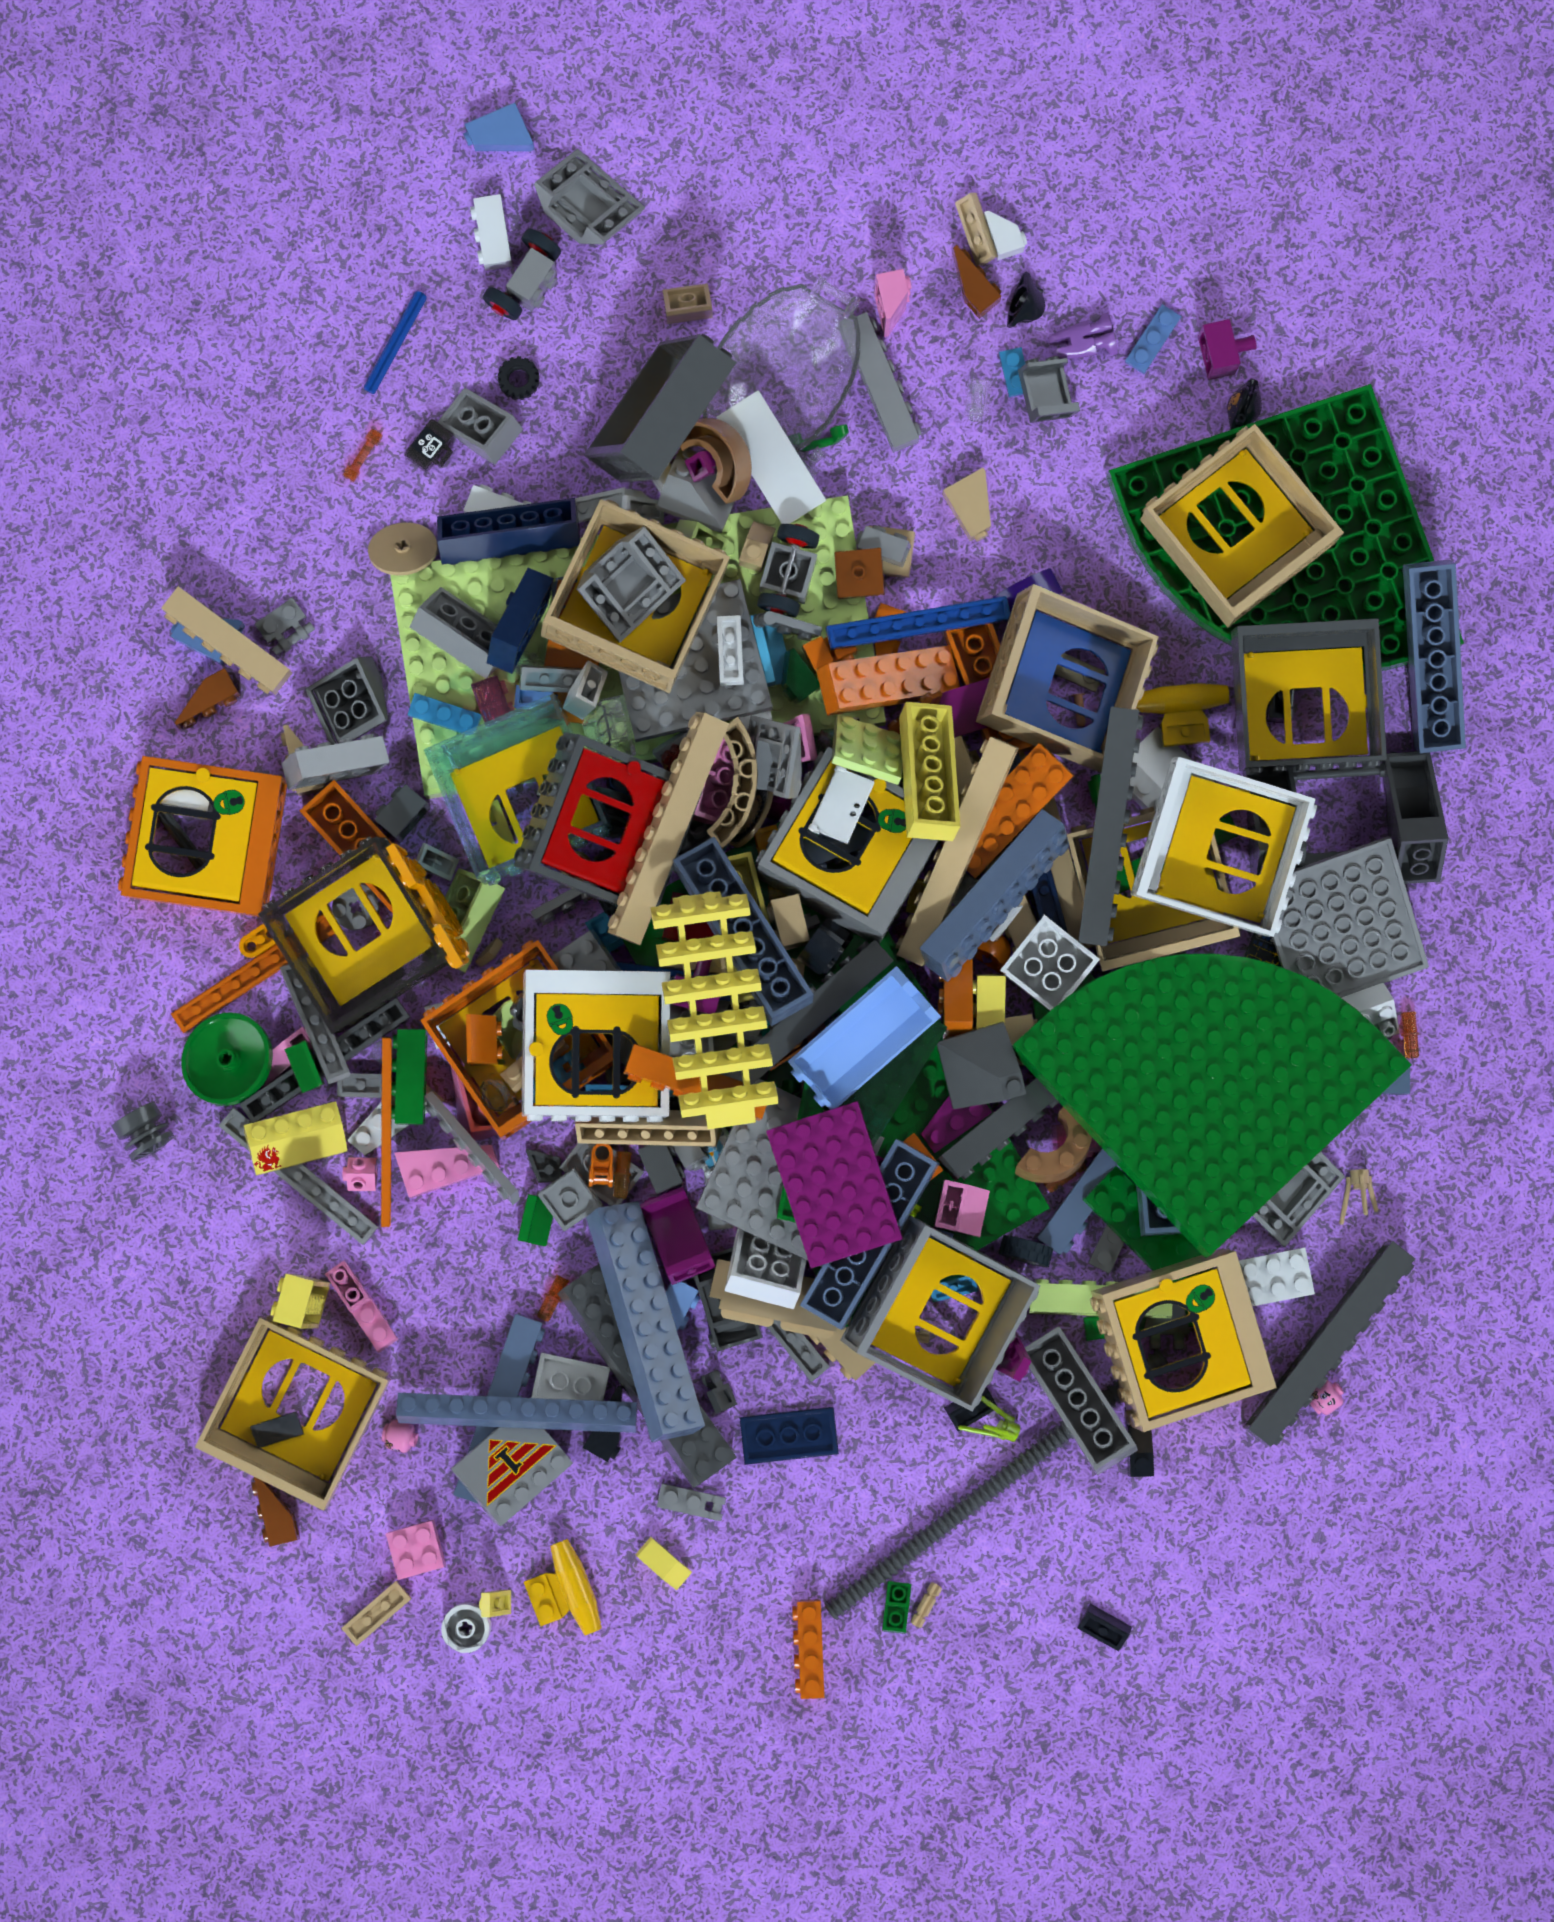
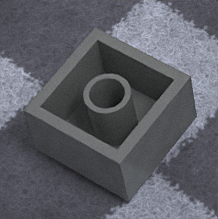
[375,784,430,843]
[638,1145,686,1195]

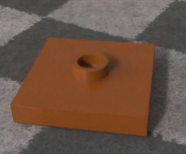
[835,548,885,599]

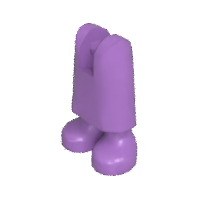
[1048,312,1118,359]

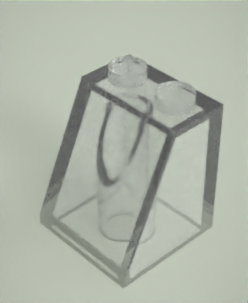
[581,695,636,760]

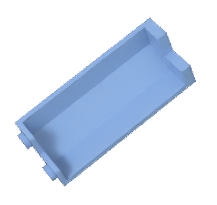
[788,966,941,1110]

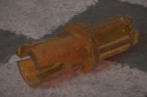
[1401,1012,1420,1059]
[613,1151,632,1199]
[537,1274,570,1322]

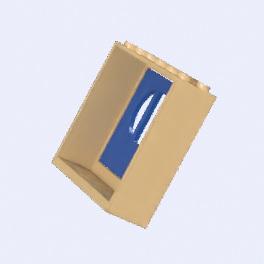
[976,584,1159,773]

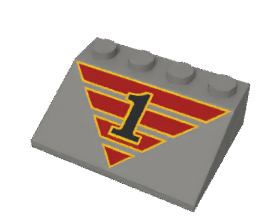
[450,1427,573,1526]

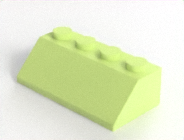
[423,868,505,973]

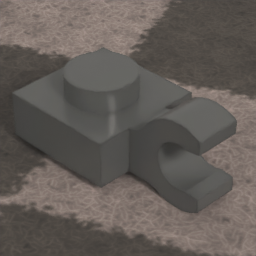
[701,1370,738,1414]

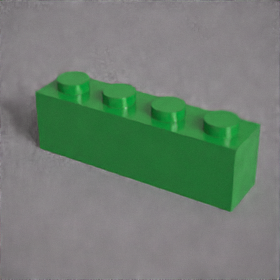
[391,1029,428,1125]

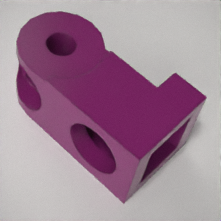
[685,451,717,482]

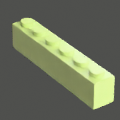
[1029,1279,1173,1319]

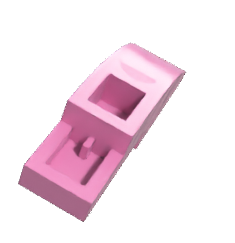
[325,1261,398,1353]

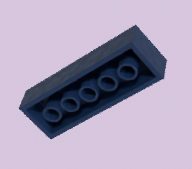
[437,498,580,565]

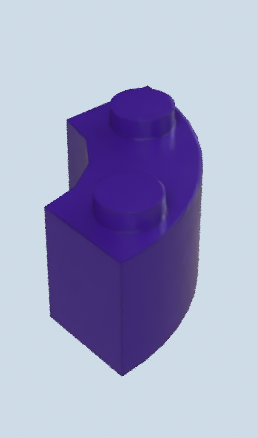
[993,568,1063,621]

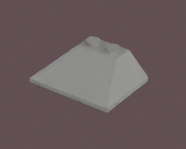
[534,148,645,245]
[656,448,735,533]
[577,527,686,643]
[748,715,802,799]
[1253,1152,1345,1247]

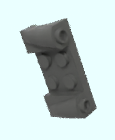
[691,1247,763,1352]

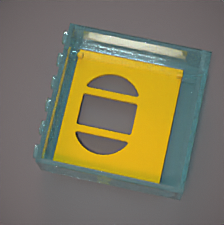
[424,693,614,886]

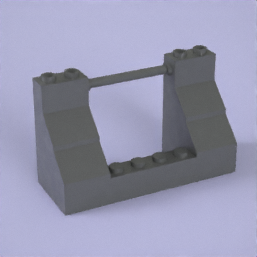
[1243,751,1449,887]

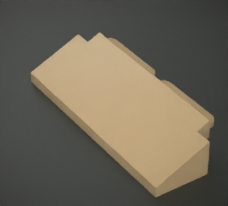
[709,1259,852,1339]

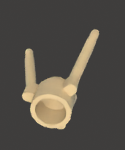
[1339,1169,1378,1225]

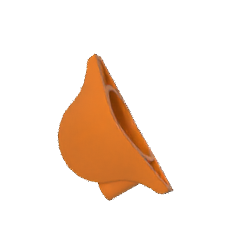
[974,935,1011,977]

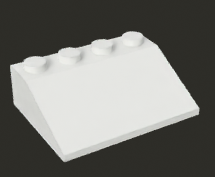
[1129,726,1214,837]

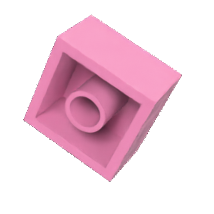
[386,1519,446,1580]

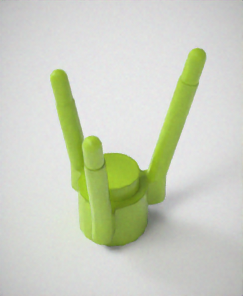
[958,1396,1020,1442]

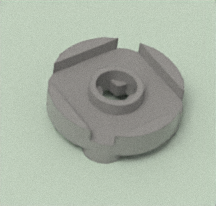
[332,884,379,930]

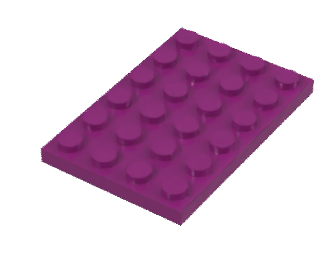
[766,1101,903,1268]

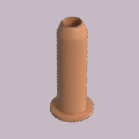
[1071,693,1086,727]

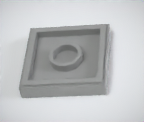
[537,1167,603,1232]

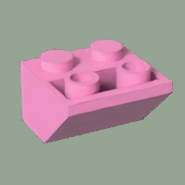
[934,1180,990,1237]

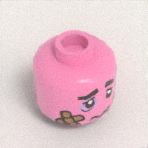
[1310,1380,1344,1415]
[382,1419,419,1453]

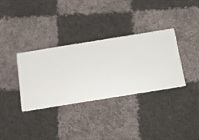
[716,390,827,524]

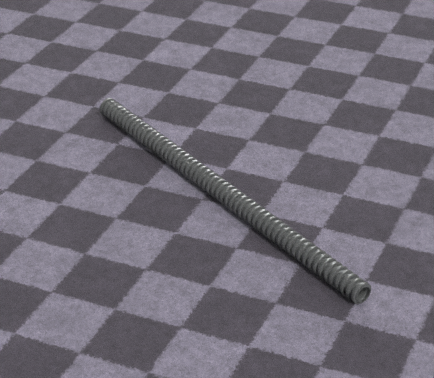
[824,1349,1168,1620]

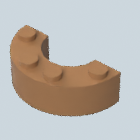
[680,418,752,504]
[1015,1107,1092,1183]

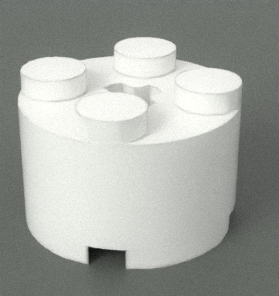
[441,1602,491,1653]

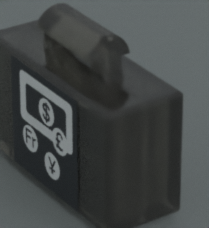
[404,419,454,474]

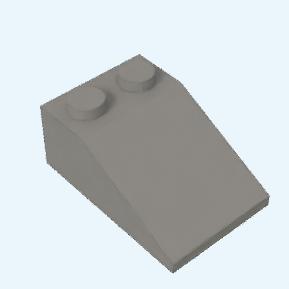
[437,388,523,465]

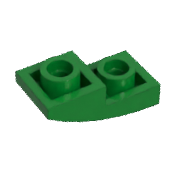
[882,1581,912,1634]

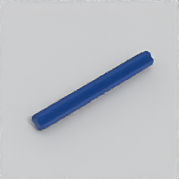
[364,291,427,394]

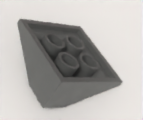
[305,656,388,745]
[936,1021,1027,1109]

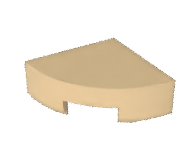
[475,938,503,967]

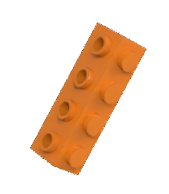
[792,1599,824,1699]

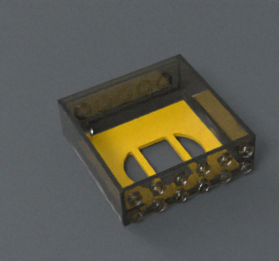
[258,836,449,1034]

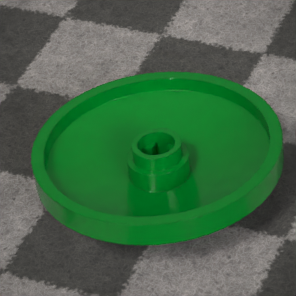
[181,1012,273,1106]

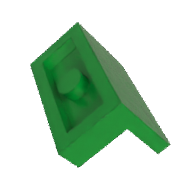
[284,1040,325,1093]
[518,1194,553,1246]

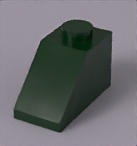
[781,648,820,704]

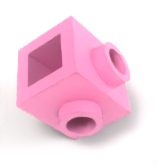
[342,1157,378,1191]

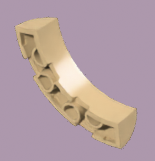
[706,717,758,849]

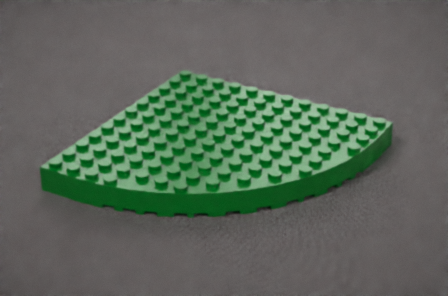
[1106,384,1464,673]
[1012,954,1412,1258]

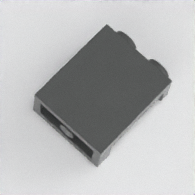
[1018,356,1080,423]

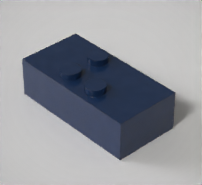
[486,568,554,674]

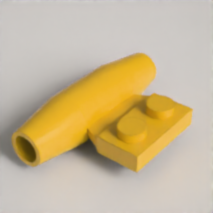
[1136,683,1229,747]
[524,1539,602,1636]

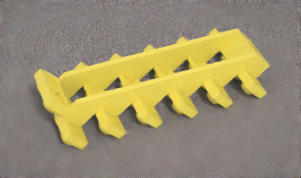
[650,891,779,1129]

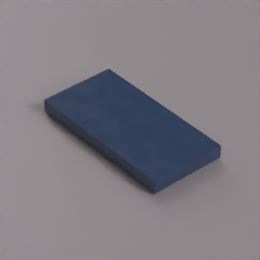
[739,1407,839,1465]

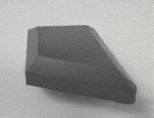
[526,1149,562,1183]

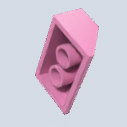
[874,269,912,337]

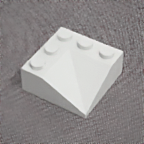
[1000,915,1100,1011]
[725,1228,806,1309]

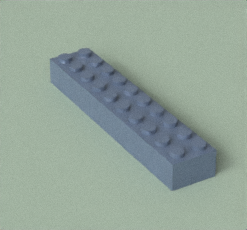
[586,1201,705,1442]

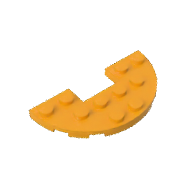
[386,843,470,969]

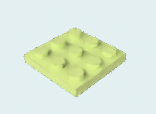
[831,714,902,785]

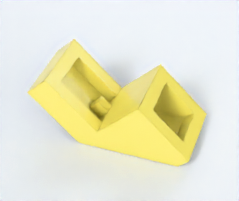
[635,1537,692,1590]

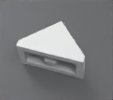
[416,843,459,881]

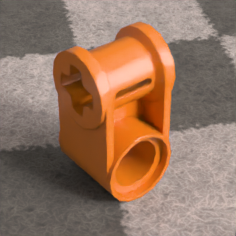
[588,1144,613,1188]

